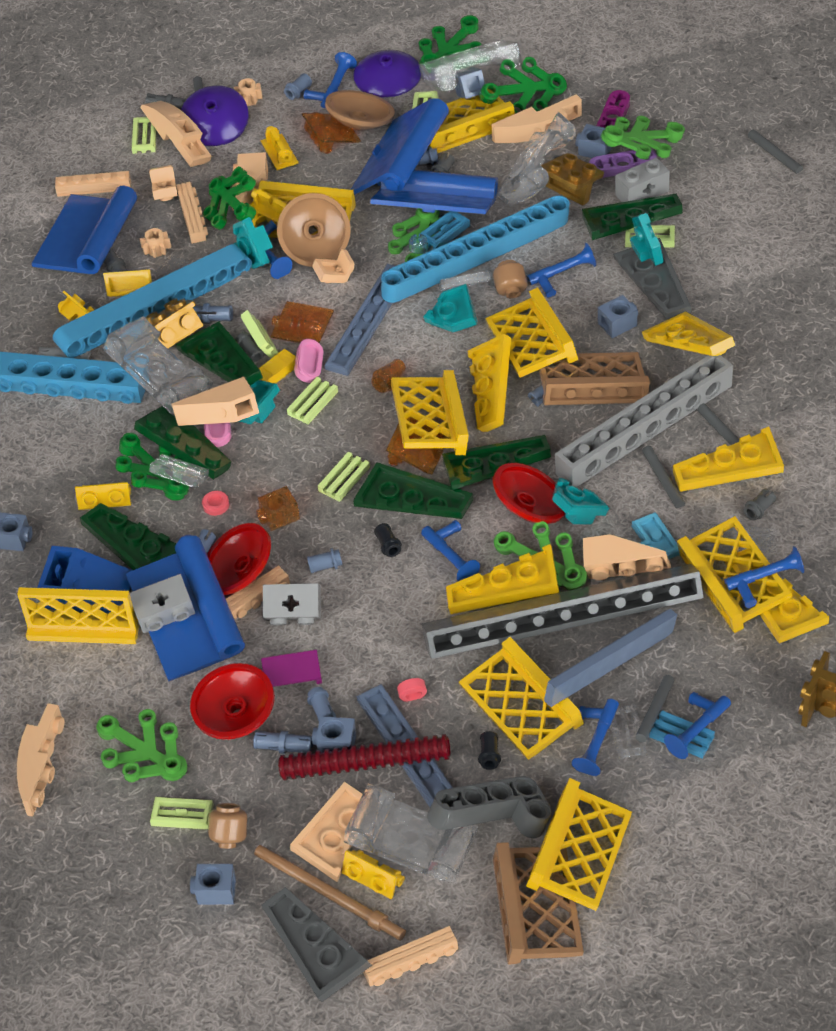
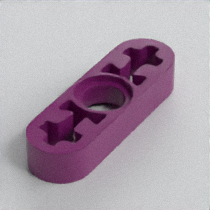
[596,90,630,128]

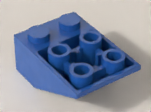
[37,546,133,616]

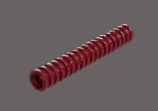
[278,734,451,781]

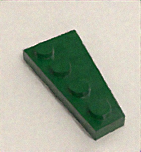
[582,193,683,240]
[175,321,263,386]
[134,402,231,480]
[442,435,551,490]
[353,462,473,519]
[80,503,176,570]

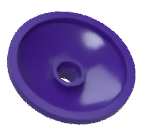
[353,50,422,98]
[181,85,249,146]

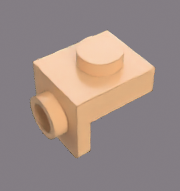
[149,165,178,201]
[312,249,354,283]

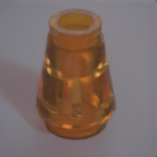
[371,359,406,393]

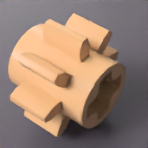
[234,78,263,106]
[140,228,171,258]

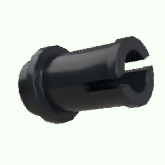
[374,523,402,557]
[478,731,501,770]

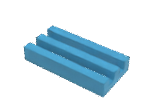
[419,211,470,250]
[649,711,715,759]

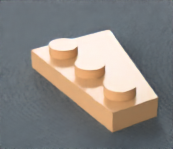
[290,782,368,882]

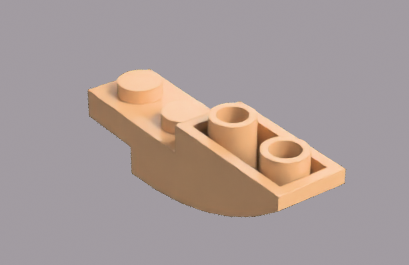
[492,94,582,143]
[141,101,212,167]
[17,703,64,816]

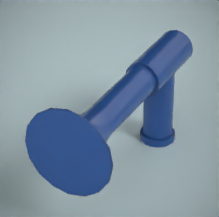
[304,52,357,108]
[264,220,293,279]
[527,243,596,298]
[421,520,480,581]
[724,546,804,608]
[664,692,731,759]
[571,699,619,776]

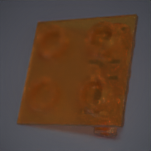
[302,112,361,154]
[270,301,334,343]
[386,417,449,475]

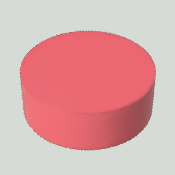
[202,491,229,516]
[397,678,427,702]

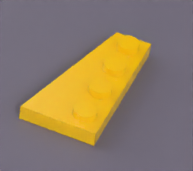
[642,311,735,356]
[468,333,511,432]
[673,426,784,492]
[446,544,559,614]
[725,549,829,643]

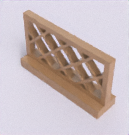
[539,352,650,405]
[493,842,584,965]

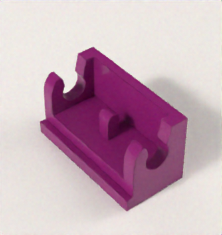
[261,650,322,687]

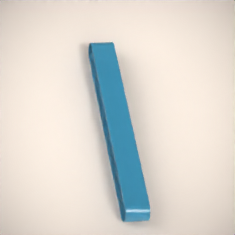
[381,196,570,303]
[52,244,252,358]

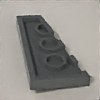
[613,238,692,320]
[261,887,372,1002]

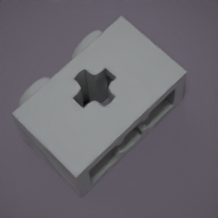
[615,157,670,202]
[130,574,195,633]
[263,583,321,625]

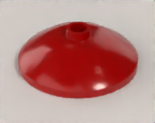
[493,463,565,524]
[207,523,271,595]
[190,663,275,740]

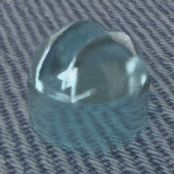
[408,234,428,254]

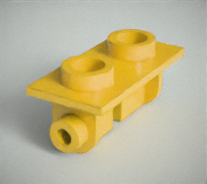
[260,126,299,170]
[250,188,288,224]
[58,291,94,321]
[75,481,131,510]
[341,850,405,900]

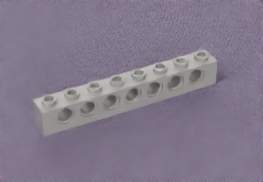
[555,355,733,487]

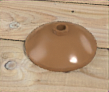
[325,90,395,130]
[277,193,351,267]

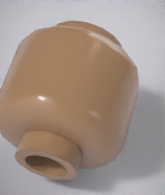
[493,260,528,299]
[208,803,247,849]

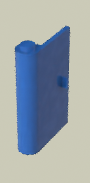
[350,98,449,195]
[370,170,498,214]
[32,185,137,274]
[125,535,245,681]

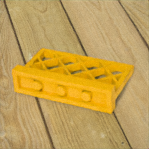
[428,89,515,153]
[252,180,356,238]
[485,287,578,378]
[391,370,469,455]
[677,516,792,633]
[17,587,140,644]
[459,637,584,760]
[526,778,632,911]

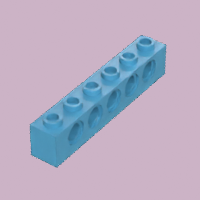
[0,352,149,404]

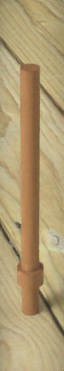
[254,845,406,941]

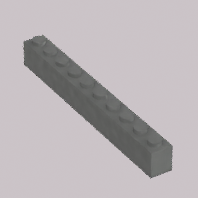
[421,564,704,659]

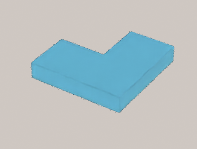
[632,512,679,559]

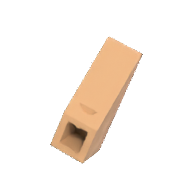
[232,152,268,211]
[171,377,259,426]
[583,534,671,580]

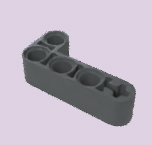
[427,776,552,838]

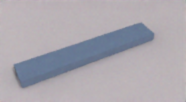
[325,264,395,376]
[544,609,677,707]
[357,684,453,807]

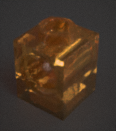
[256,486,300,531]

